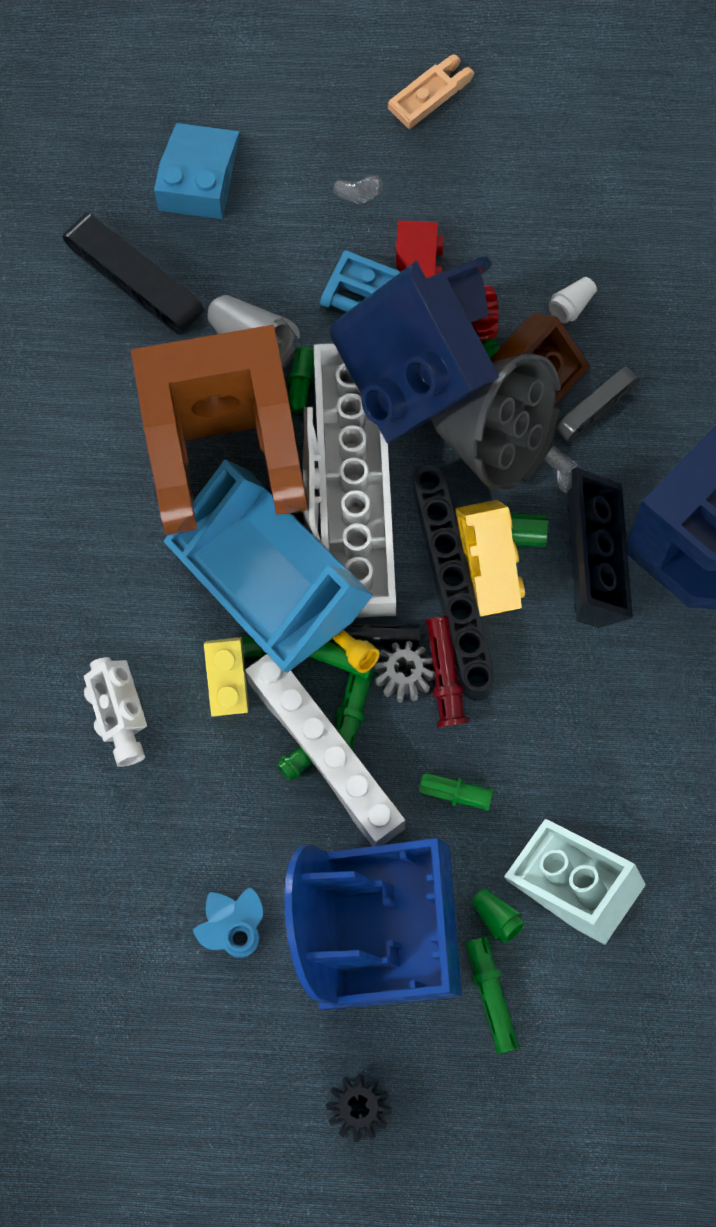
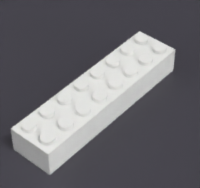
[314,344,396,618]

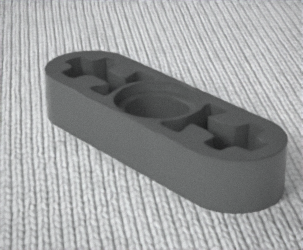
[556,366,640,443]

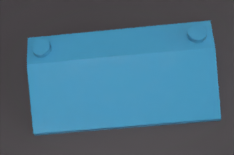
[163,459,373,673]

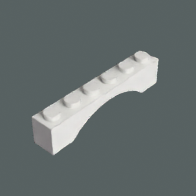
[245,654,405,846]

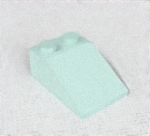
[504,819,646,945]

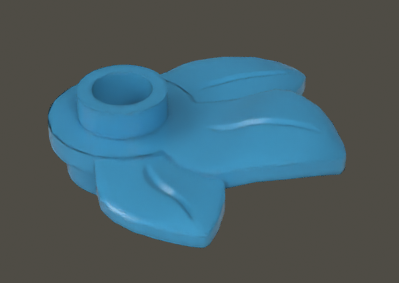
[193,888,263,958]

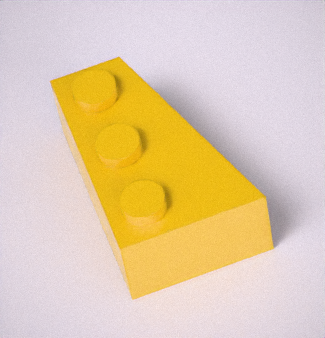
[455,500,525,617]

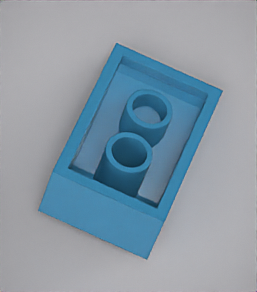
[154,123,240,219]

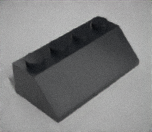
[567,467,633,628]

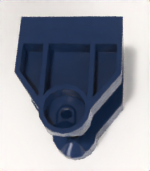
[627,426,716,610]

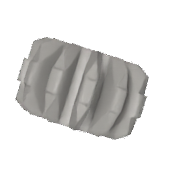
[374,641,435,703]

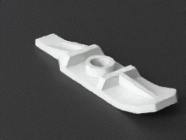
[303,407,321,542]

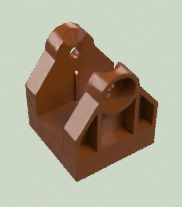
[131,324,307,536]

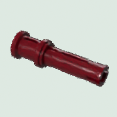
[426,616,469,727]

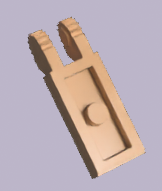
[388,54,474,130]

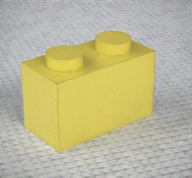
[204,637,249,716]

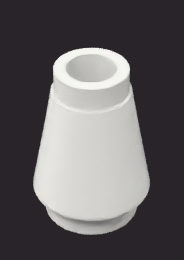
[549,277,597,323]

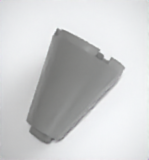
[208,295,300,369]

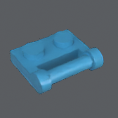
[320,250,400,312]

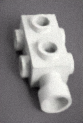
[84,657,147,767]

